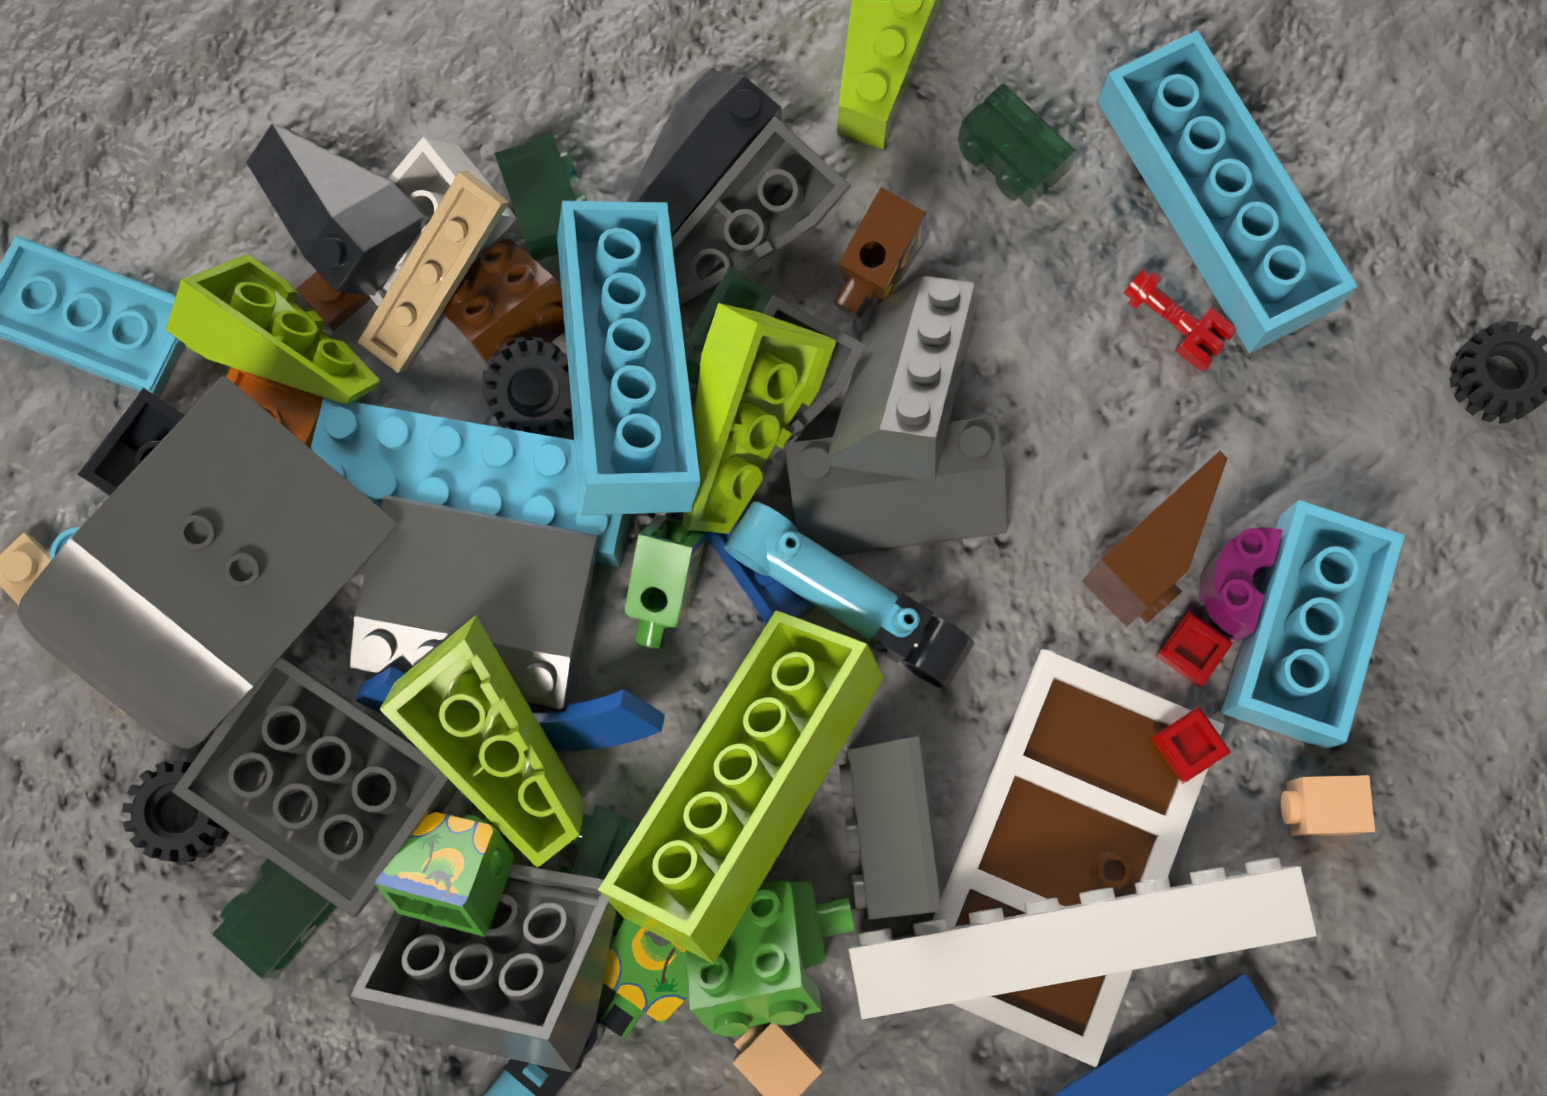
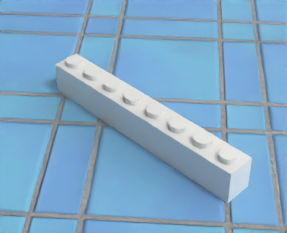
[847,857,1317,1019]

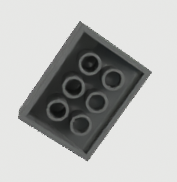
[350,495,598,709]
[172,656,458,917]
[350,864,616,1073]

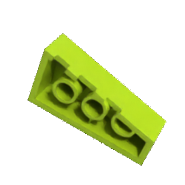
[837,0,943,149]
[380,615,586,868]

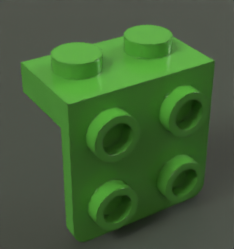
[686,880,822,1037]

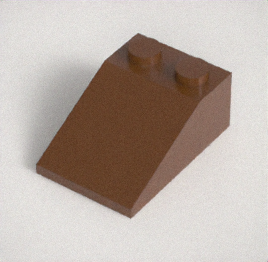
[1082,451,1228,627]

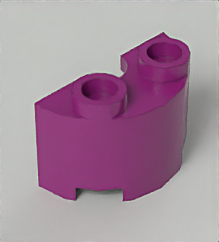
[1199,527,1283,642]

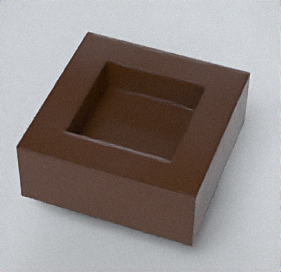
[295,271,372,331]

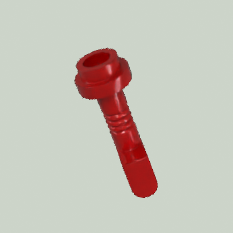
[1123,269,1236,371]

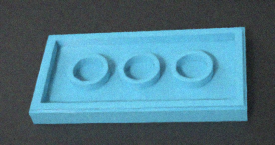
[0,235,185,398]

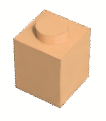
[1281,775,1375,836]
[733,1022,822,1096]

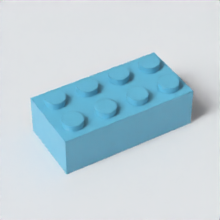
[1221,500,1405,749]

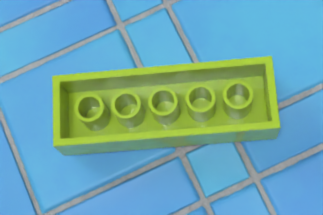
[598,611,884,964]

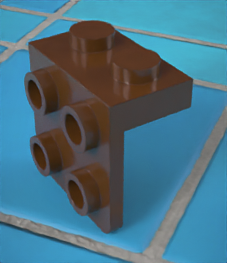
[442,239,565,367]

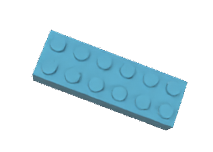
[1097,30,1358,354]
[557,201,700,515]
[310,397,631,568]

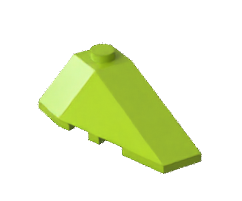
[165,254,380,405]
[682,303,836,534]

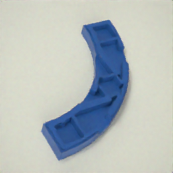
[355,667,665,751]

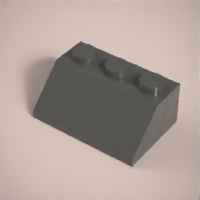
[839,737,942,920]

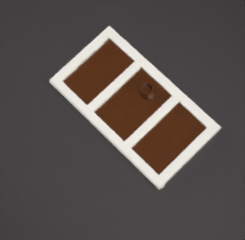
[932,649,1225,1067]

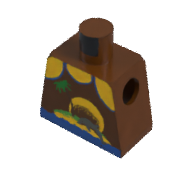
[834,187,927,319]

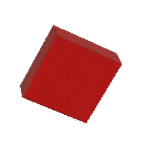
[1156,611,1234,688]
[1151,707,1231,784]

